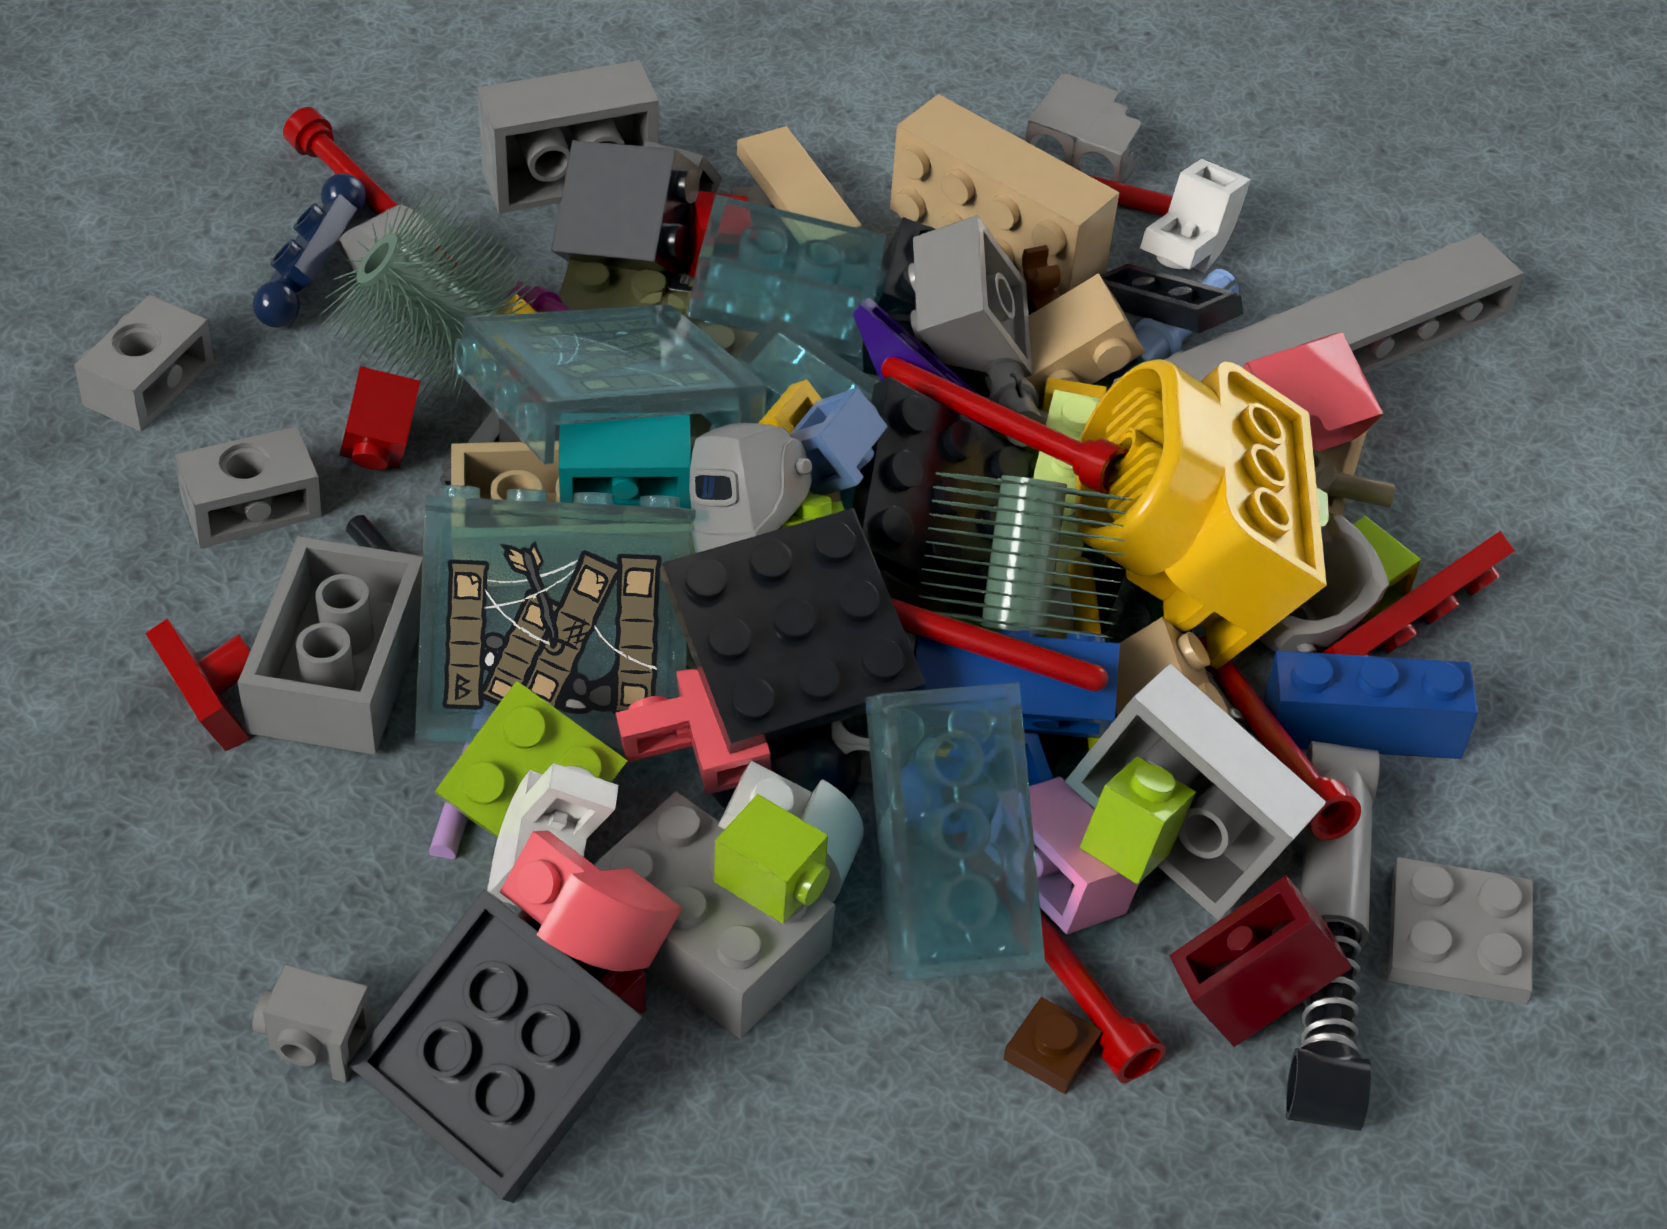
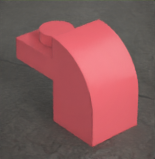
[615,669,771,795]
[500,830,683,972]

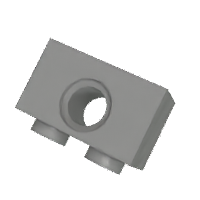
[74,294,214,431]
[175,427,322,549]

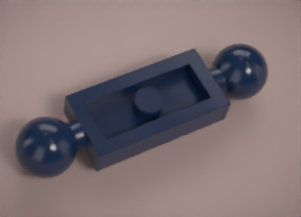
[253,173,366,328]

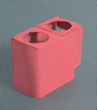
[1242,332,1384,452]

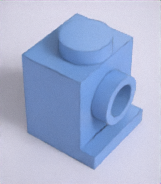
[790,387,888,495]

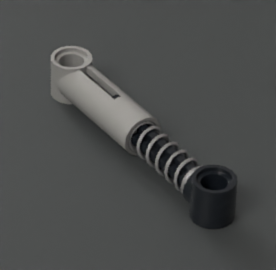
[1286,741,1380,1131]

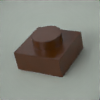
[1003,997,1103,1095]

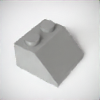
[908,215,1033,378]

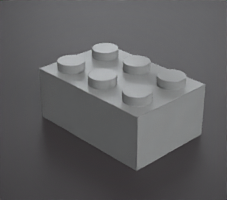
[477,60,659,214]
[238,536,429,755]
[1064,663,1327,921]
[593,791,835,1039]

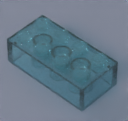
[865,682,1045,981]

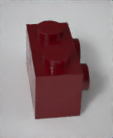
[1169,875,1352,1047]

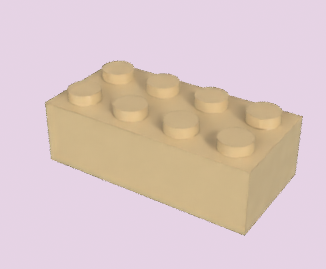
[890,94,1119,297]

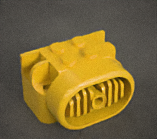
[1075,359,1327,670]

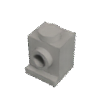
[252,965,373,1083]

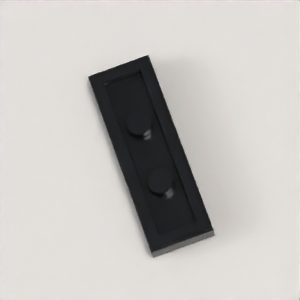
[1100,264,1243,333]

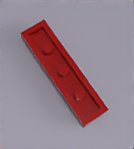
[1322,530,1515,656]

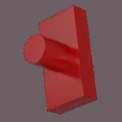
[145,618,251,751]

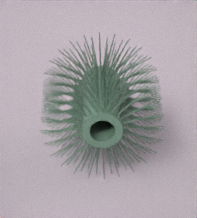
[321,187,538,409]
[918,472,1132,638]

